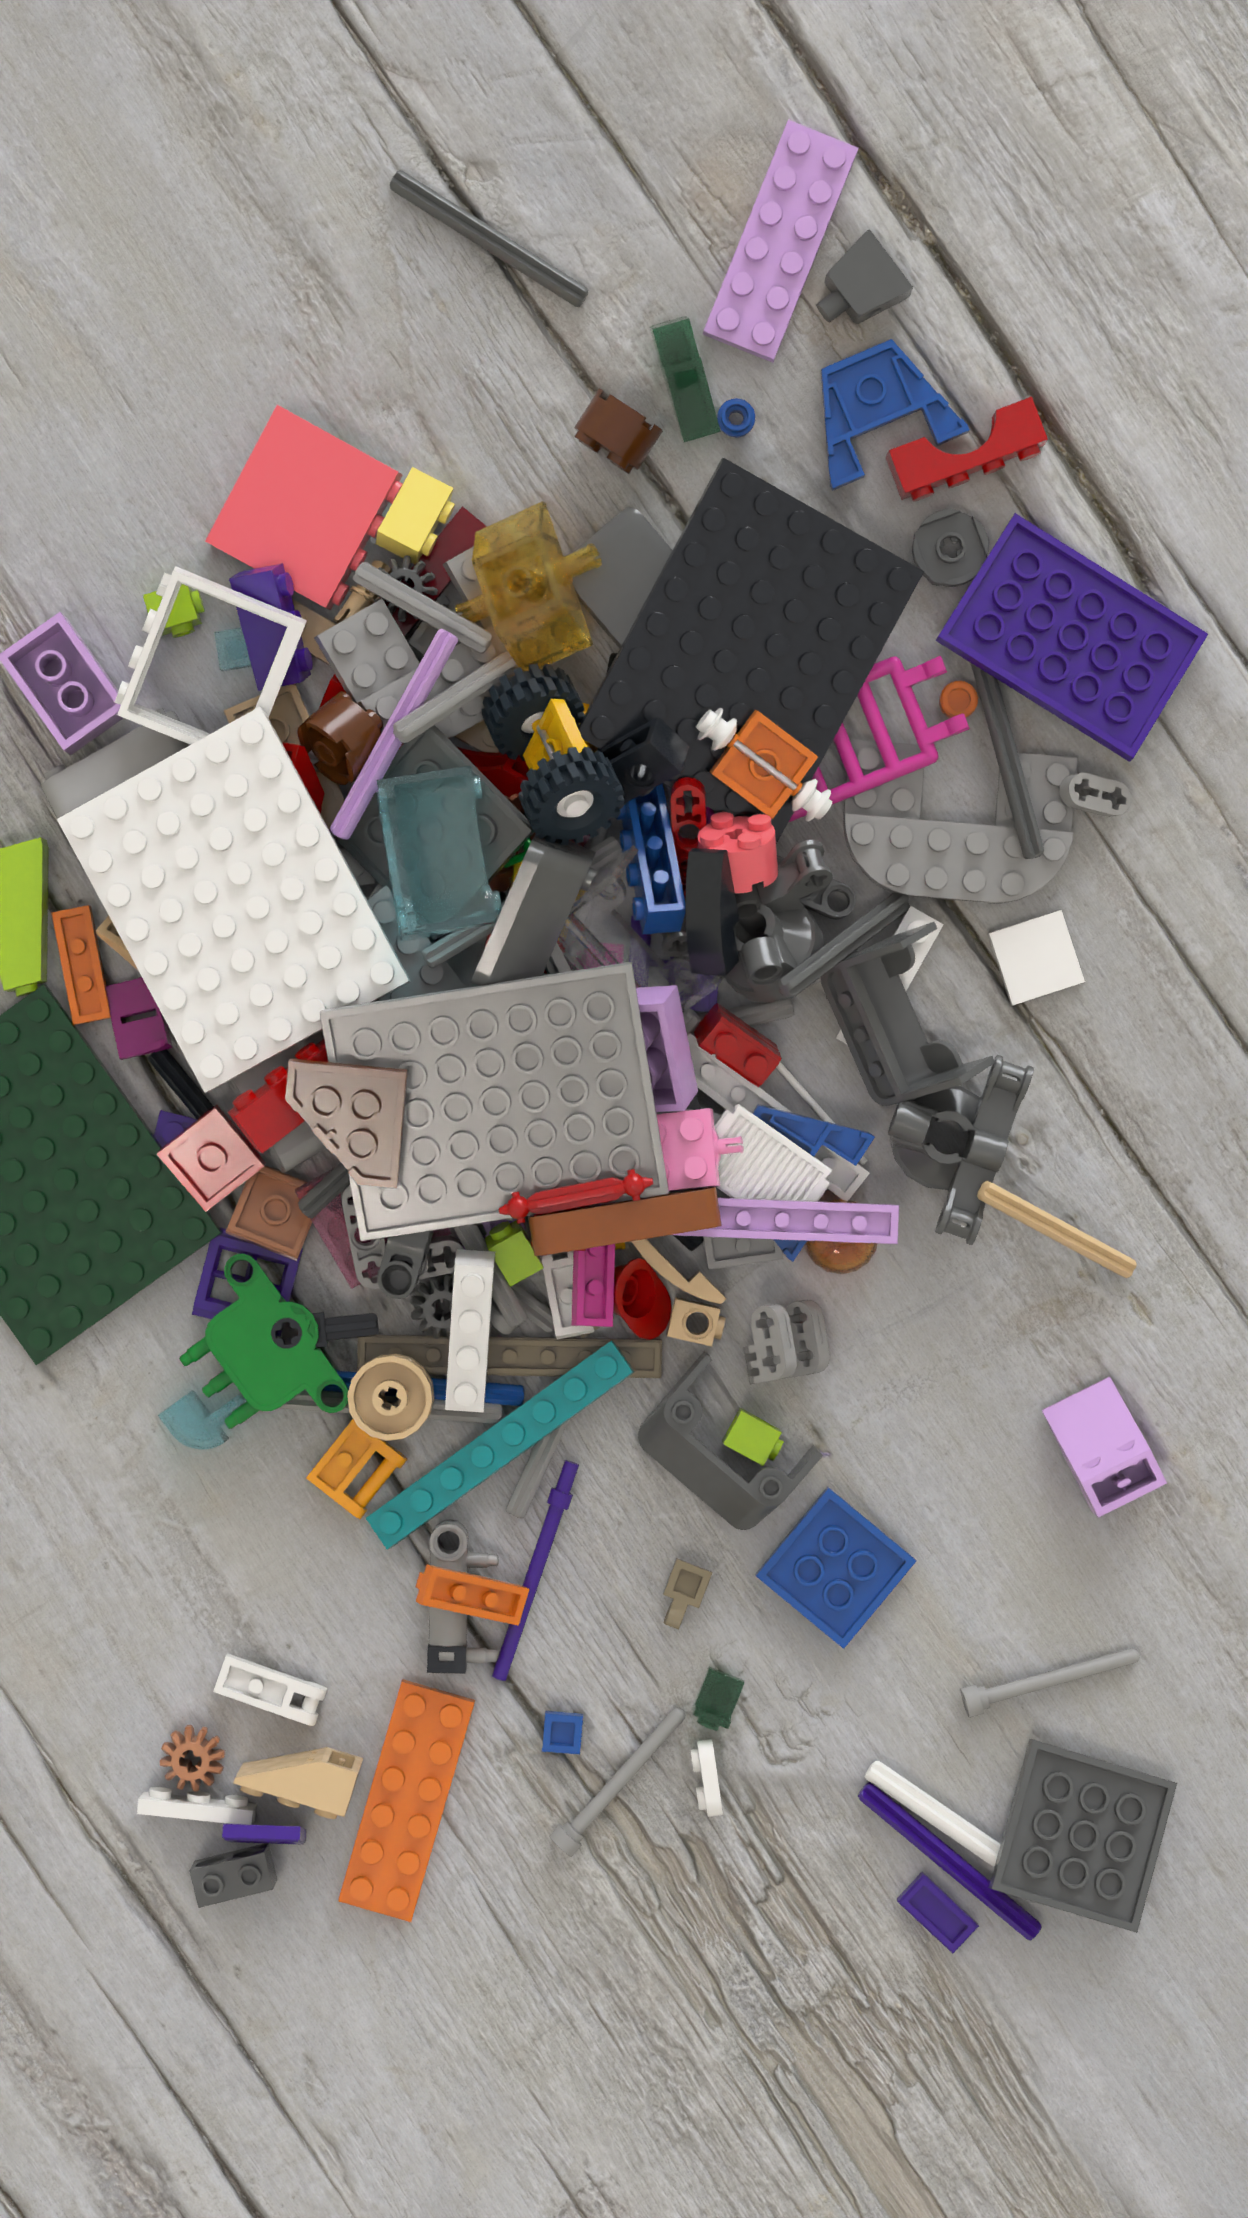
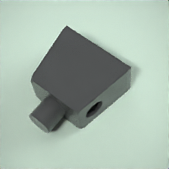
[816,229,913,324]

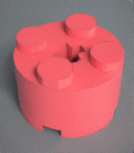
[697,812,778,894]

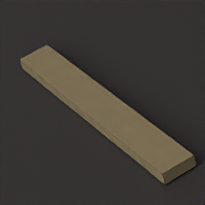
[357,1335,662,1378]

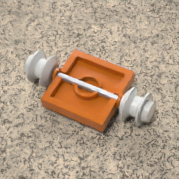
[696,708,832,822]

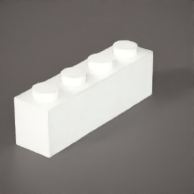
[445,1249,495,1413]

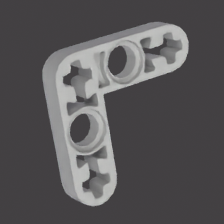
[341,1185,464,1289]

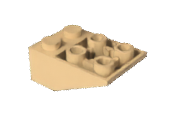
[233,1747,363,1819]

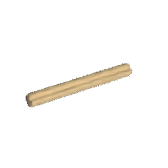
[977,1181,1137,1278]

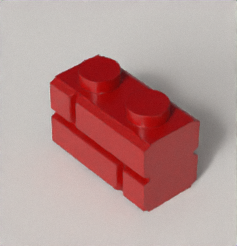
[694,1003,782,1088]

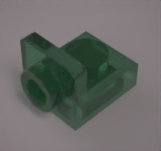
[692,1667,745,1731]

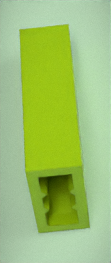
[0,837,49,997]

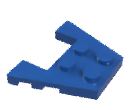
[821,339,970,491]
[752,1104,875,1262]

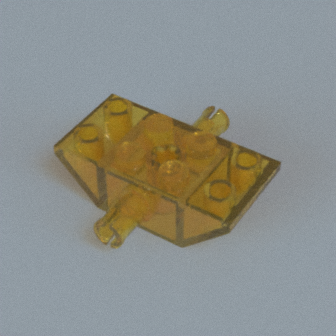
[455,501,602,672]

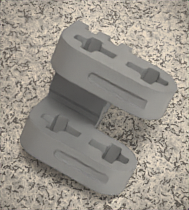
[743,1300,830,1385]

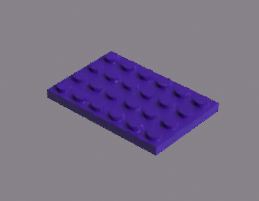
[935,513,1208,762]

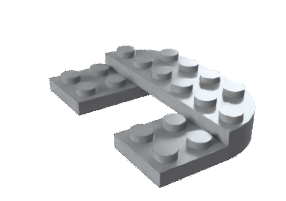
[314,526,563,739]
[843,739,1078,904]

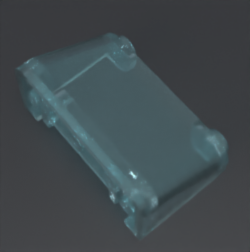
[375,766,502,942]

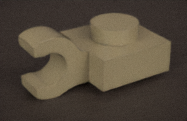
[663,1558,712,1630]

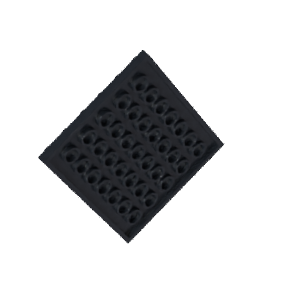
[578,458,924,844]

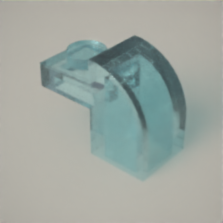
[158,1390,246,1450]

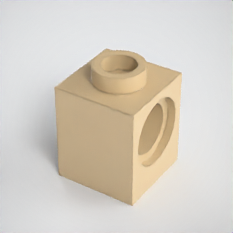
[666,1297,726,1347]

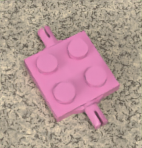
[657,1108,744,1192]

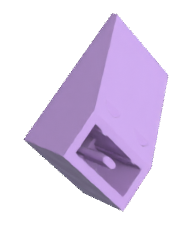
[1042,1376,1167,1518]

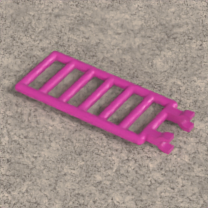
[706,655,970,824]

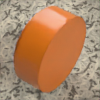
[939,681,978,718]

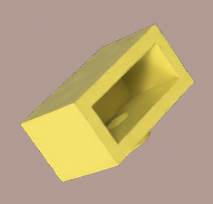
[376,467,455,565]

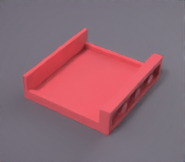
[205,405,403,610]

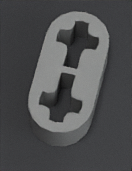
[1060,773,1131,817]

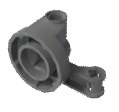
[661,840,833,1003]
[888,1055,1034,1245]

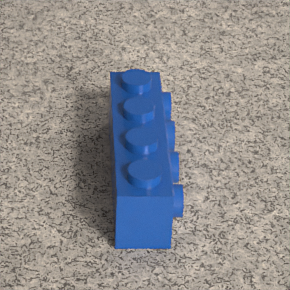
[616,783,686,935]

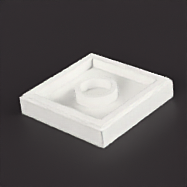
[988,910,1085,1006]

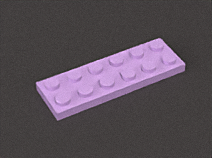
[703,120,859,363]

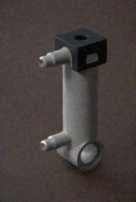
[427,1519,499,1674]

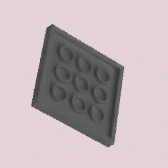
[329,725,535,940]
[989,1739,1177,1933]

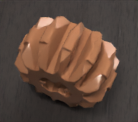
[159,1725,226,1791]

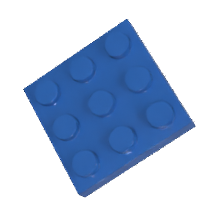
[755,1487,916,1649]

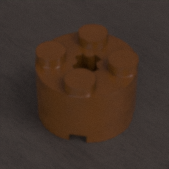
[574,388,663,474]
[297,691,383,785]

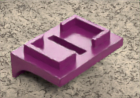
[106,977,173,1060]

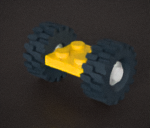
[481,664,625,845]

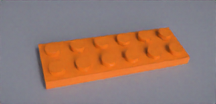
[338,1679,475,1922]

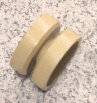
[347,1353,435,1441]

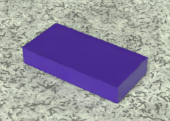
[897,1871,979,1954]

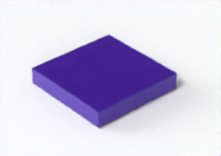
[222,1824,306,1845]

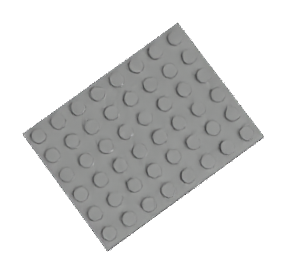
[320,962,669,1241]

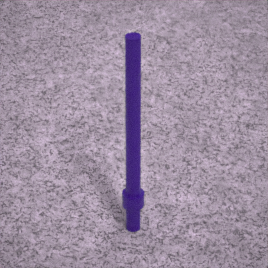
[492,1460,579,1681]

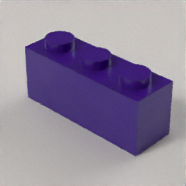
[229,563,313,691]

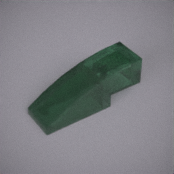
[649,316,721,442]

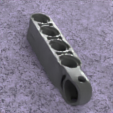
[378,1230,434,1299]

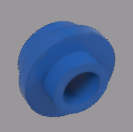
[717,398,755,438]

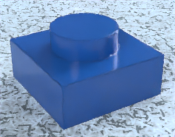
[542,1711,583,1755]

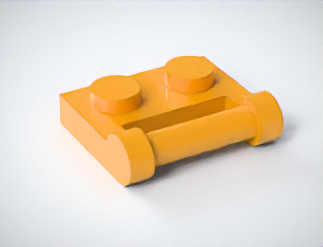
[306,1419,408,1519]

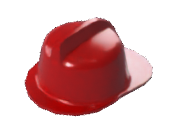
[613,1258,672,1340]

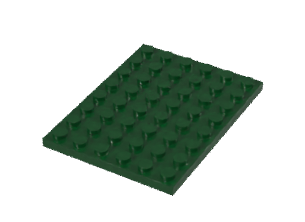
[0,984,223,1365]

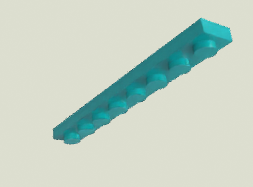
[366,1341,635,1550]

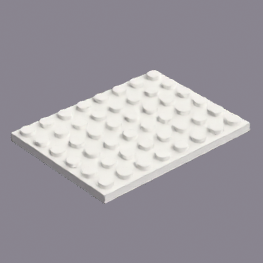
[57,706,411,1093]

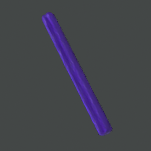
[858,1782,1042,1941]

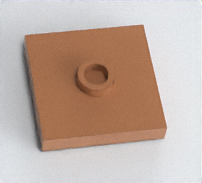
[226,1166,316,1261]

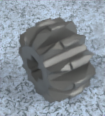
[374,556,438,622]
[410,1274,453,1339]

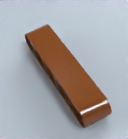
[528,1187,722,1256]

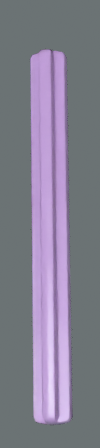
[330,629,458,840]

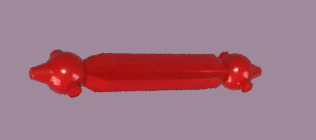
[499,1169,654,1224]

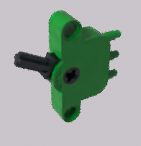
[179,1254,379,1429]

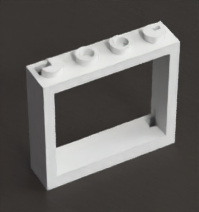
[115,567,307,745]

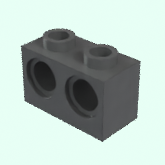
[189,1843,277,1908]

